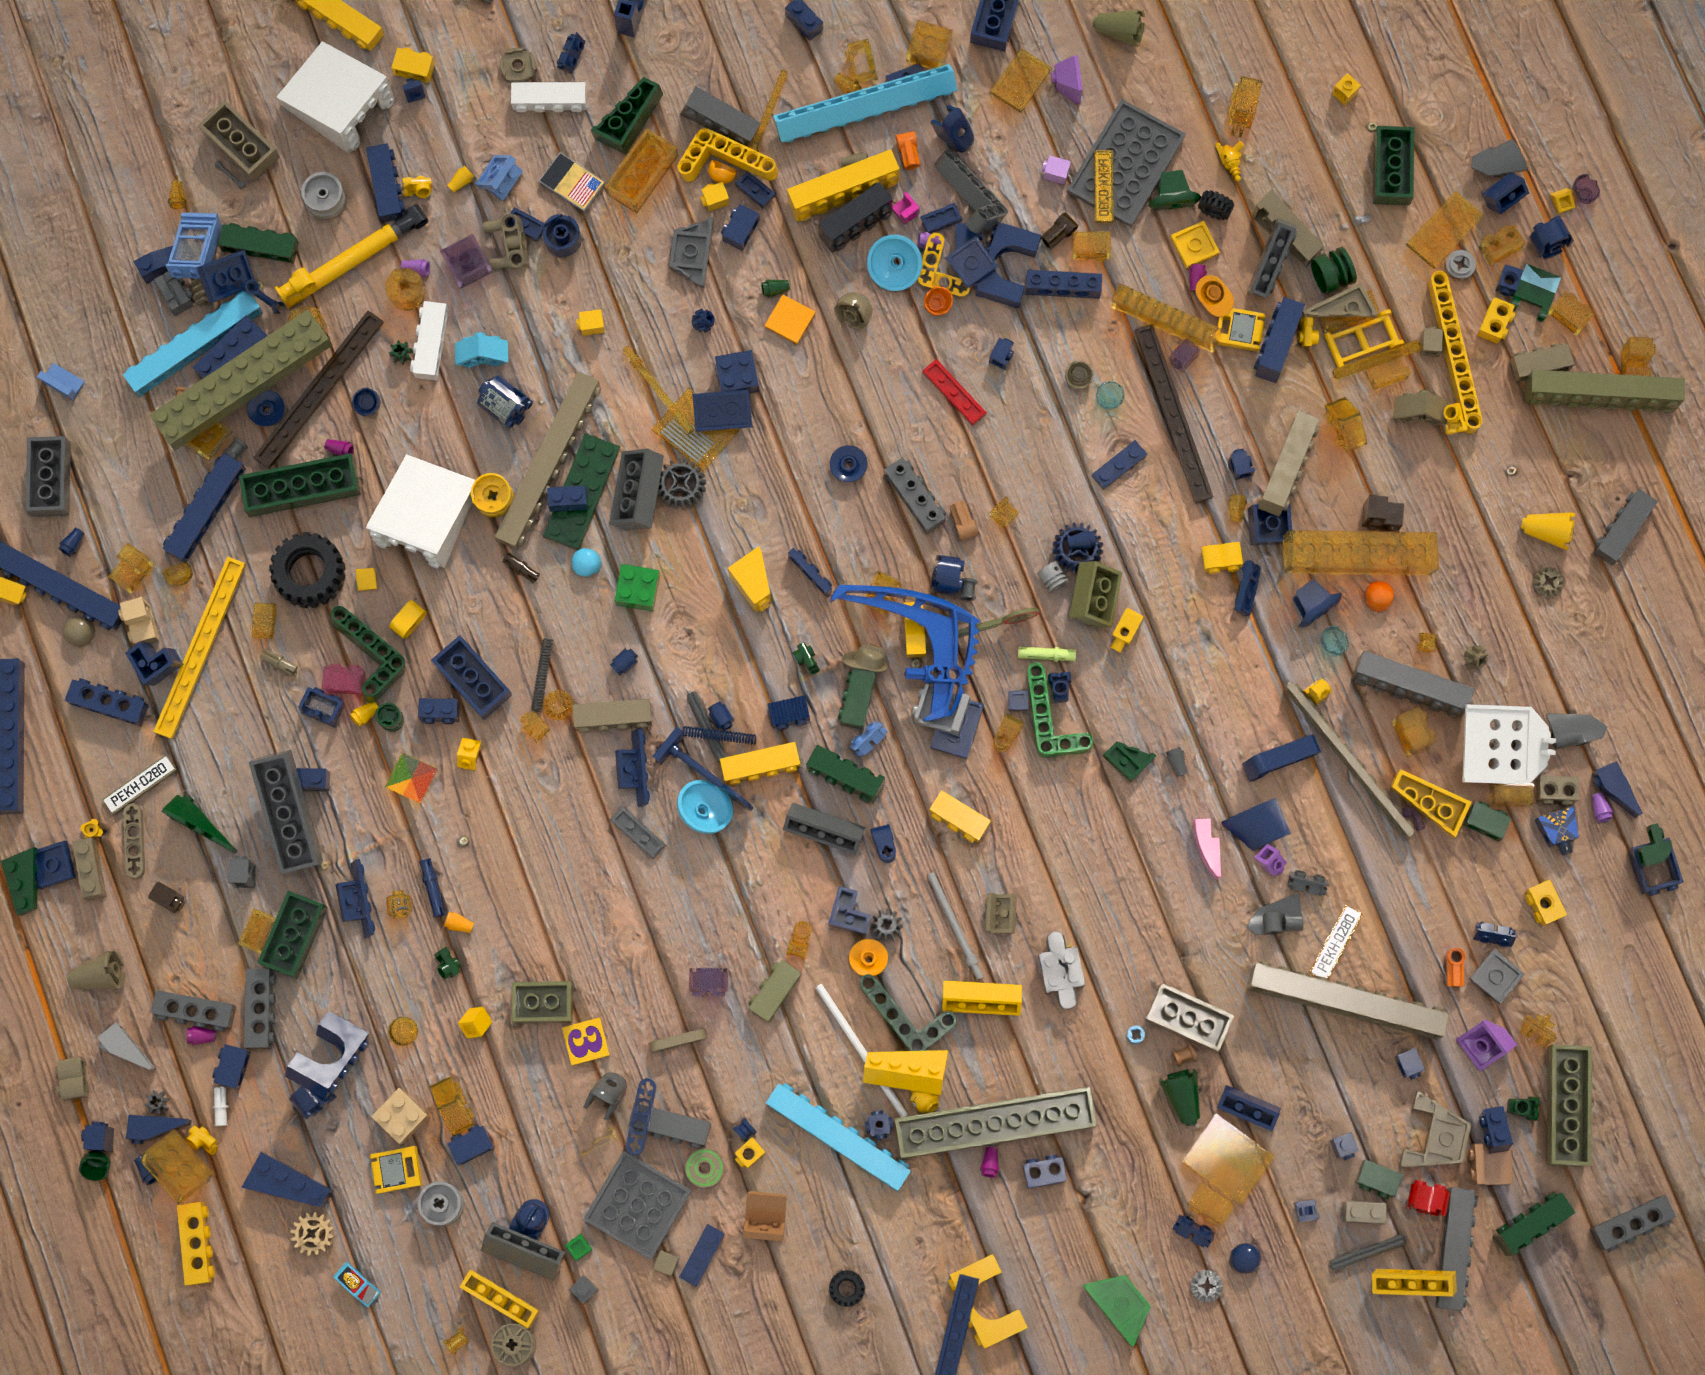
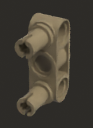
[483,214,529,270]

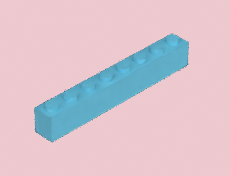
[123,291,263,397]
[766,1083,911,1192]

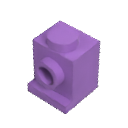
[1255,844,1287,877]

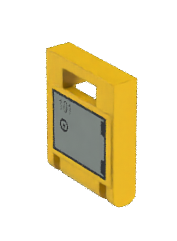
[1214,308,1265,352]
[370,1146,423,1194]

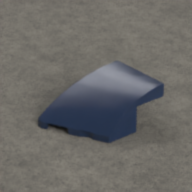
[1221,798,1291,851]

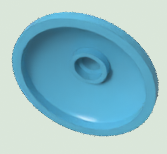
[867,234,922,291]
[677,780,733,834]

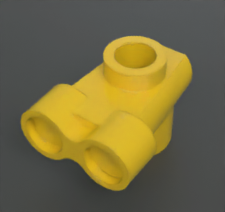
[402,176,432,198]
[1297,317,1319,347]
[1443,403,1468,435]
[186,1126,218,1155]

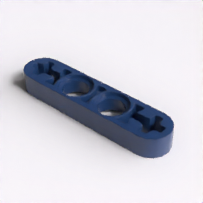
[626,1078,656,1155]

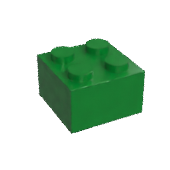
[614,564,660,612]

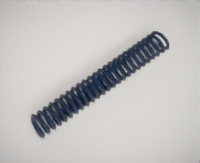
[682,726,756,745]

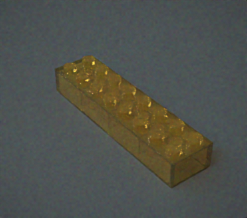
[1283,530,1439,575]

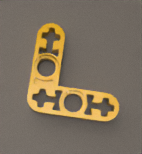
[918,233,971,296]

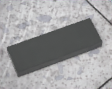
[610,806,666,859]

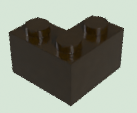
[1362,495,1404,532]

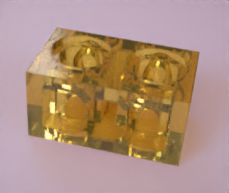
[1479,224,1526,266]

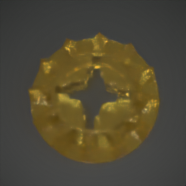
[543,690,574,720]

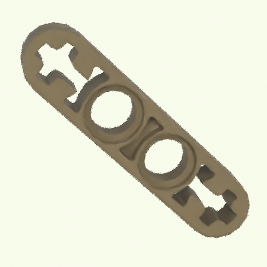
[123,804,145,879]

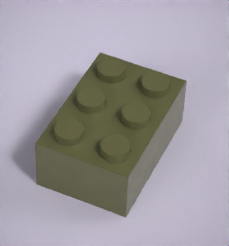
[1069,561,1123,628]
[512,981,573,1024]

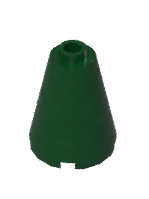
[1158,1069,1200,1126]

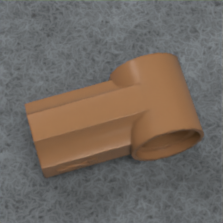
[949,501,979,541]

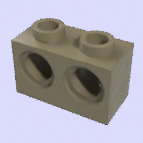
[1536,775,1579,806]

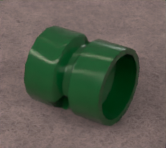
[376,703,404,732]

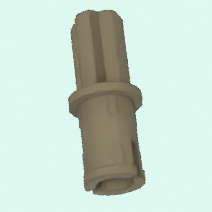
[260,649,298,676]

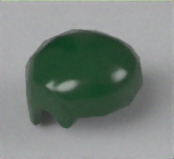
[79,1151,111,1181]

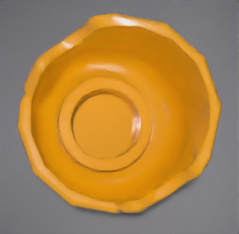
[708,160,736,184]

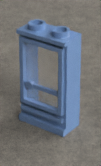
[166,213,222,279]

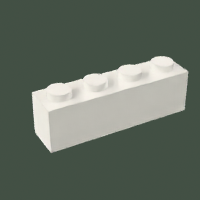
[511,82,587,113]
[410,301,449,381]

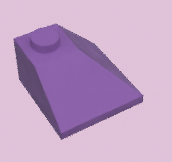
[1051,55,1083,105]
[1456,1020,1517,1071]

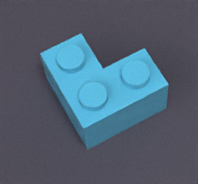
[455,332,508,368]

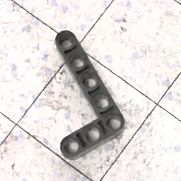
[934,150,1008,234]

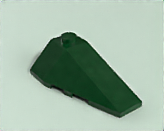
[161,794,237,854]

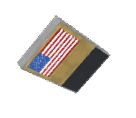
[539,152,606,213]

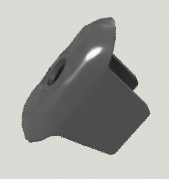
[583,1072,627,1121]

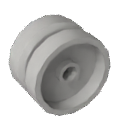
[301,172,346,220]
[418,1181,464,1226]

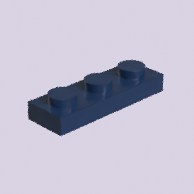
[1092,440,1147,490]
[788,548,832,598]
[679,1224,725,1287]

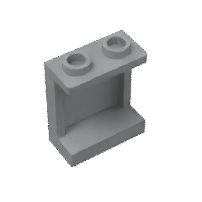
[912,683,970,736]

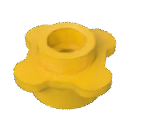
[80,819,103,838]

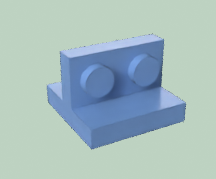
[475,155,523,201]

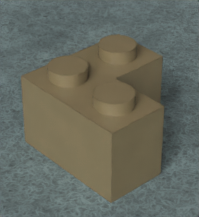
[1394,390,1449,426]

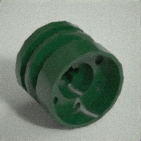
[1311,247,1357,295]

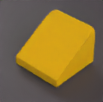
[1550,188,1576,214]
[355,568,377,591]

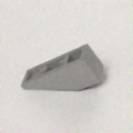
[97,1022,156,1071]

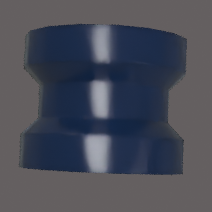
[732,1118,757,1143]

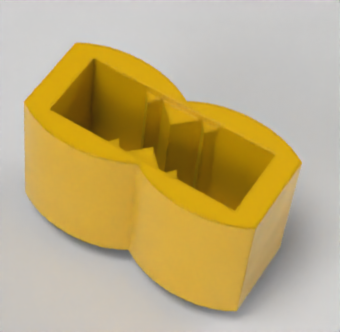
[1201,542,1243,575]

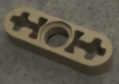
[649,1029,707,1053]

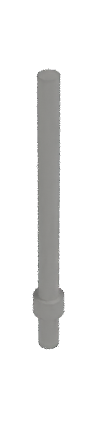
[927,872,984,981]

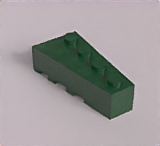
[591,77,663,155]
[806,745,885,804]
[1493,1191,1576,1256]

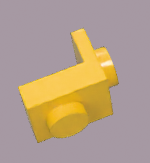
[457,738,481,770]

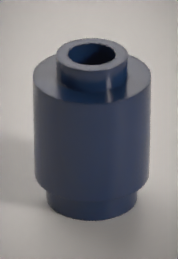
[610,648,638,676]
[708,701,734,731]

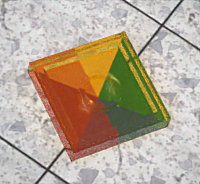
[385,752,437,804]

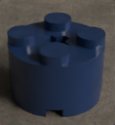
[542,214,581,258]
[1529,216,1574,259]
[931,555,965,595]
[289,1086,337,1120]

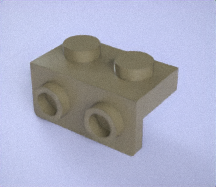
[984,893,1017,934]

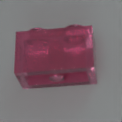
[322,664,365,695]

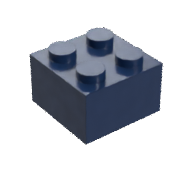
[715,350,759,394]
[1247,503,1293,546]

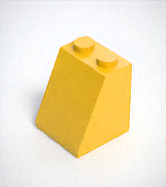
[728,546,771,612]

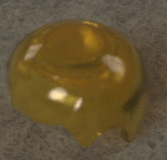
[162,562,193,587]
[387,1017,418,1046]

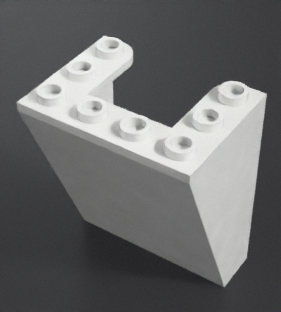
[276,41,395,154]
[366,454,475,569]

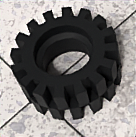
[1198,190,1234,220]
[829,1270,865,1307]

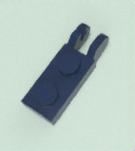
[1234,560,1261,616]

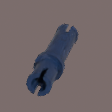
[419,858,446,918]

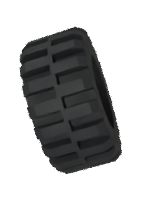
[269,532,346,608]

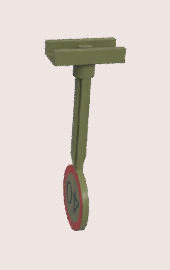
[958,608,1040,638]

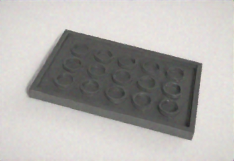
[1067,99,1186,227]

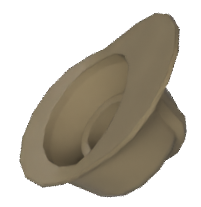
[843,644,888,672]

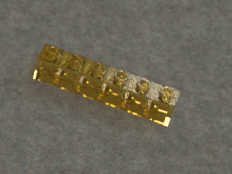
[1111,283,1221,353]

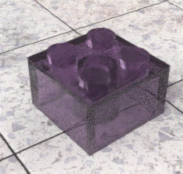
[440,234,492,289]

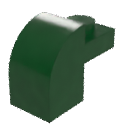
[1636,823,1672,869]

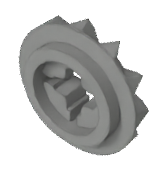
[1445,250,1476,280]
[1191,1270,1223,1302]

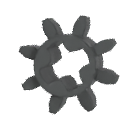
[144,1090,170,1115]

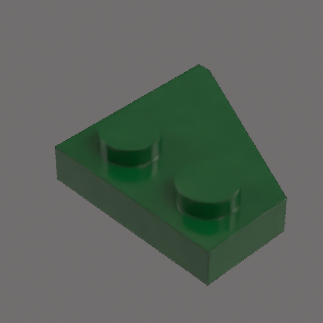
[1103,741,1156,783]

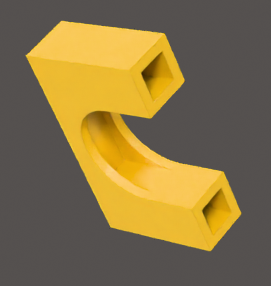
[948,1254,1028,1349]

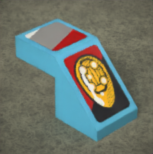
[333,1261,381,1307]

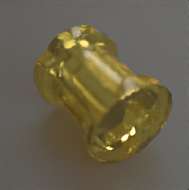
[443,1329,470,1355]

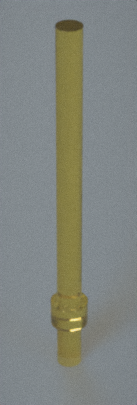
[748,70,788,163]
[623,346,694,434]

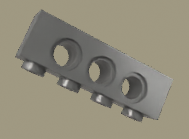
[244,969,276,1049]
[151,990,236,1032]
[1590,1195,1676,1252]

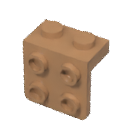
[1468,1144,1513,1185]
[743,1191,787,1241]

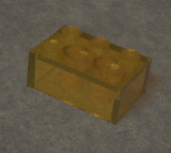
[140,1129,213,1205]

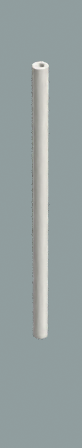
[815,984,908,1118]

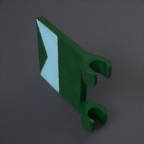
[1510,264,1561,322]

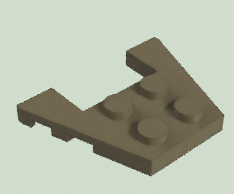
[1400,1091,1471,1167]

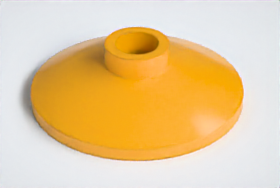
[849,939,888,976]

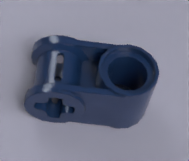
[870,824,896,863]

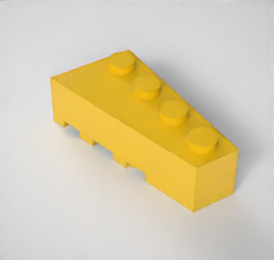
[1390,769,1472,838]
[863,1050,948,1095]

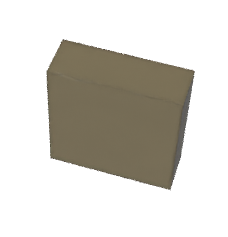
[653,1250,679,1276]

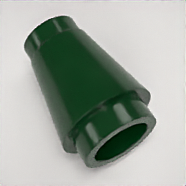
[761,279,790,298]

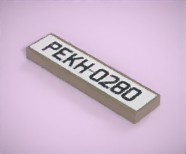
[102,754,178,816]

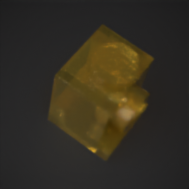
[520,710,550,743]

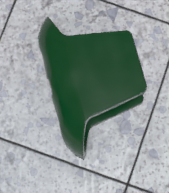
[1148,170,1201,211]

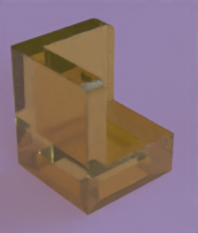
[990,496,1019,529]

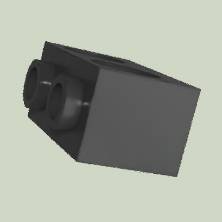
[228,856,256,888]

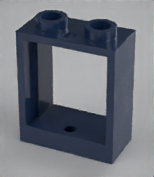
[1628,838,1684,896]

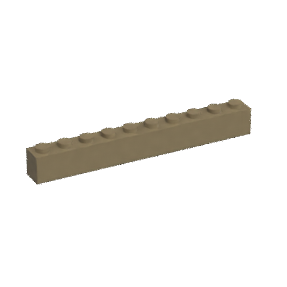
[494,371,601,551]

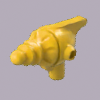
[1215,141,1245,182]

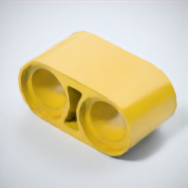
[389,600,427,639]

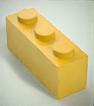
[929,790,991,843]

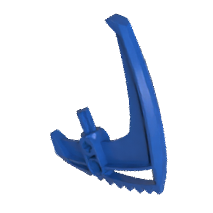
[830,585,980,722]

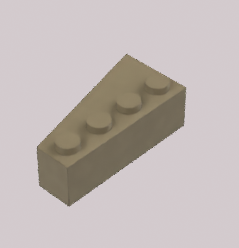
[1252,190,1324,267]

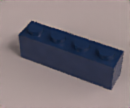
[366,143,406,223]

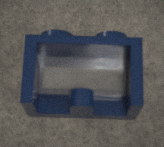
[298,687,345,728]

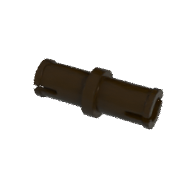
[502,552,540,584]

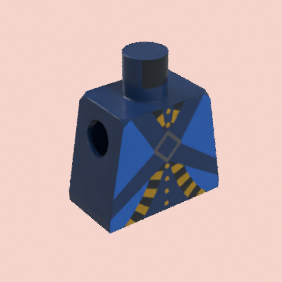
[1535,807,1579,856]

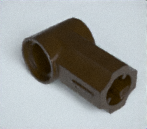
[1041,212,1079,249]

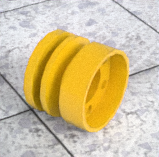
[471,473,514,518]

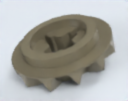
[1533,567,1564,597]

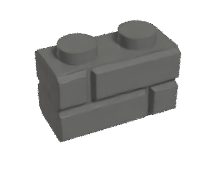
[153,272,194,316]

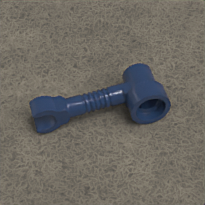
[240,280,285,314]

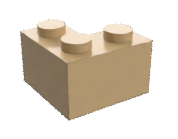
[118,597,160,645]

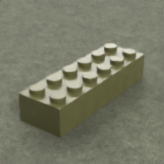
[1546,1044,1592,1167]

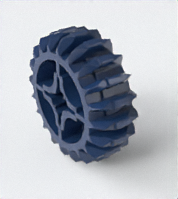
[1052,522,1104,573]

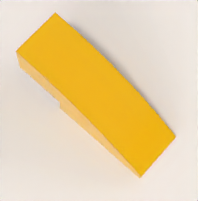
[903,602,926,658]

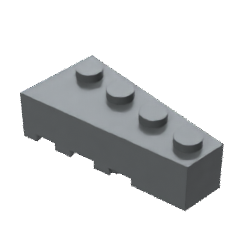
[680,86,760,146]

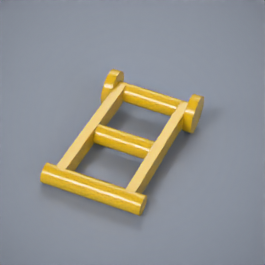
[1324,309,1405,369]

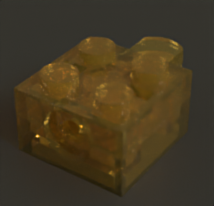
[1227,76,1263,138]

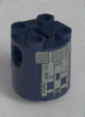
[477,375,533,429]

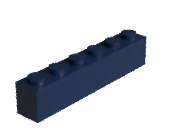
[163,453,246,564]

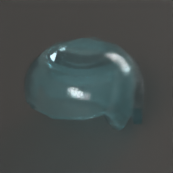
[1096,381,1125,410]
[1319,626,1349,657]

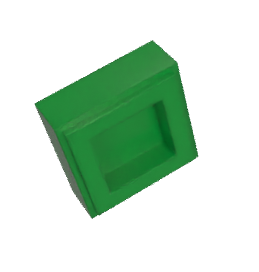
[565,1234,592,1262]

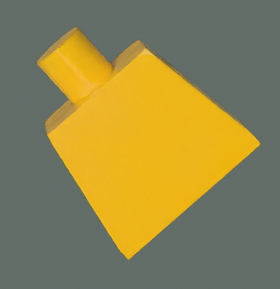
[1110,608,1144,653]

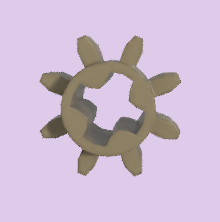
[1464,645,1488,669]

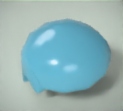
[571,548,602,577]

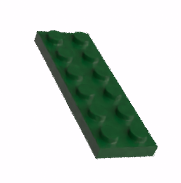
[543,433,620,550]

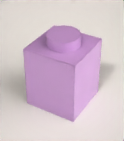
[1041,155,1071,185]

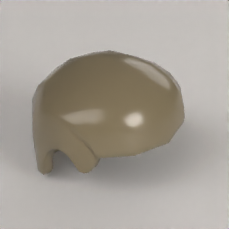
[1065,361,1093,389]
[62,617,95,647]

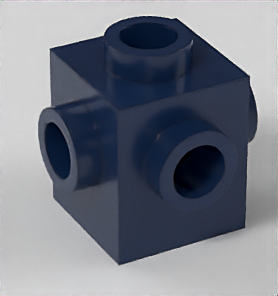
[865,1110,894,1140]

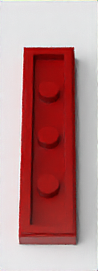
[922,359,987,426]

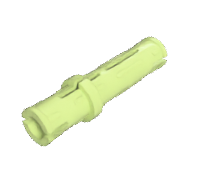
[1018,646,1076,662]

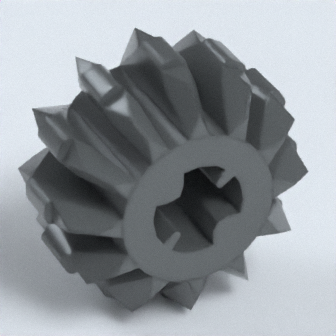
[870,909,903,942]

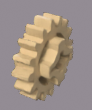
[291,1212,335,1256]

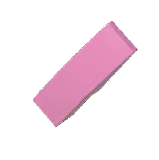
[1193,819,1221,879]

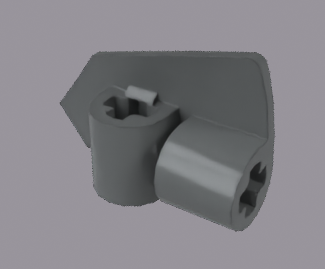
[1471,139,1528,177]
[1546,713,1607,749]
[1247,893,1303,935]

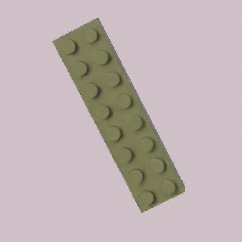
[1524,370,1685,413]

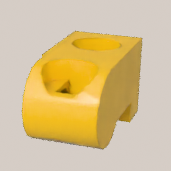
[1303,678,1332,706]

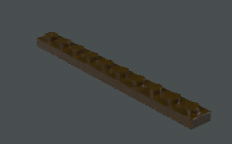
[253,310,384,469]
[1134,324,1214,504]

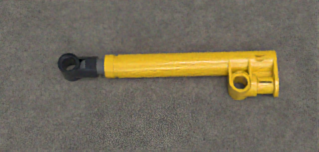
[274,204,429,309]

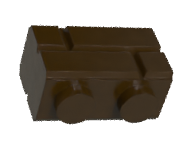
[148,881,185,913]

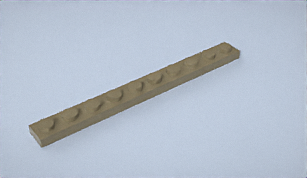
[1284,682,1415,839]

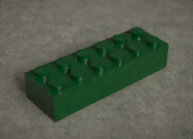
[239,453,361,517]

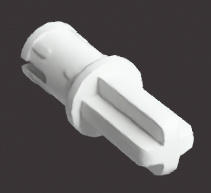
[212,1087,229,1126]

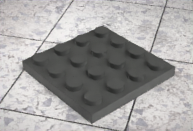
[583,1150,692,1260]

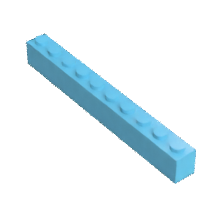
[773,64,958,142]

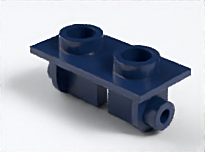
[557,32,586,74]
[1473,922,1517,947]
[1172,1214,1215,1248]

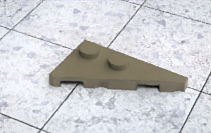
[1302,283,1378,317]

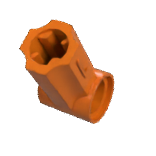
[896,131,920,170]
[1445,948,1466,987]

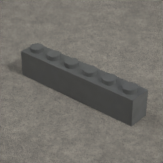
[1435,1187,1478,1311]

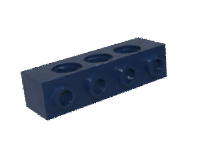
[1025,270,1102,299]
[64,678,149,727]

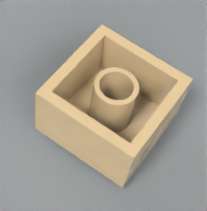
[371,1088,430,1145]

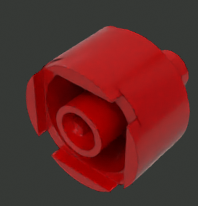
[1406,1180,1450,1217]

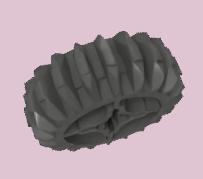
[657,459,707,510]

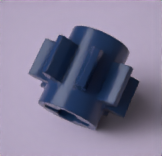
[692,308,715,333]

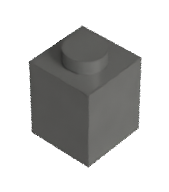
[569,1275,599,1304]

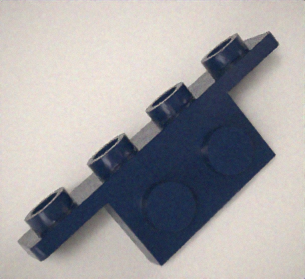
[615,729,650,807]
[336,859,375,938]

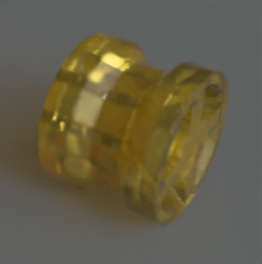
[1417,633,1438,652]

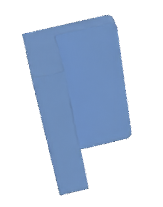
[37,363,85,401]

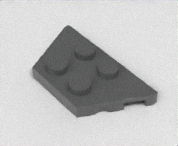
[669,217,713,288]

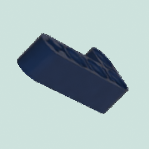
[1242,734,1321,782]

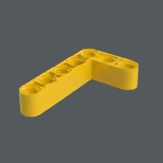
[677,128,779,182]

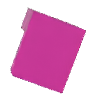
[892,192,920,225]

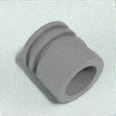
[1037,561,1069,593]

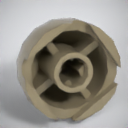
[834,292,872,330]

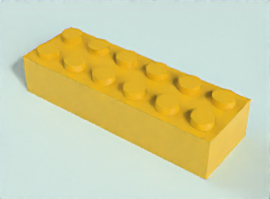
[787,149,900,222]

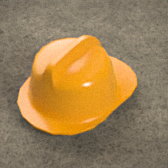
[1195,275,1234,317]

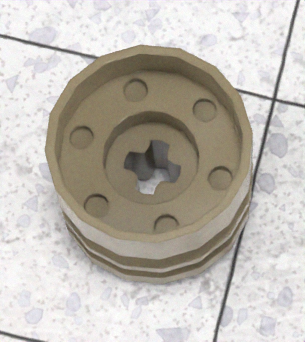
[491,1323,537,1366]

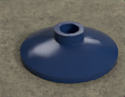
[247,390,285,427]
[830,445,868,482]

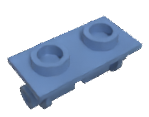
[849,721,888,758]

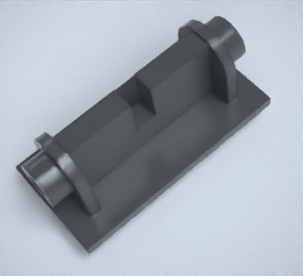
[1287,870,1329,896]

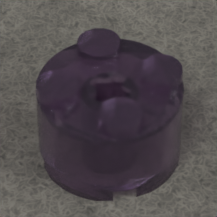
[689,968,728,996]

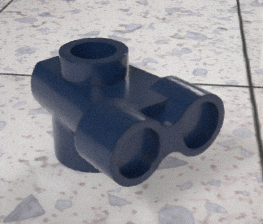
[1048,672,1071,703]

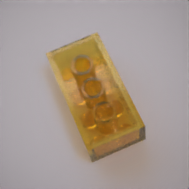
[604,128,679,214]

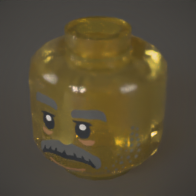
[386,890,412,919]

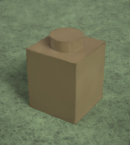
[1420,327,1443,357]

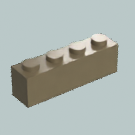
[573,699,652,733]

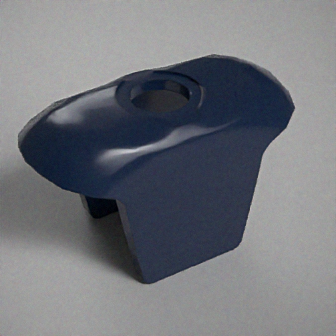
[930,105,974,153]
[1293,579,1342,628]

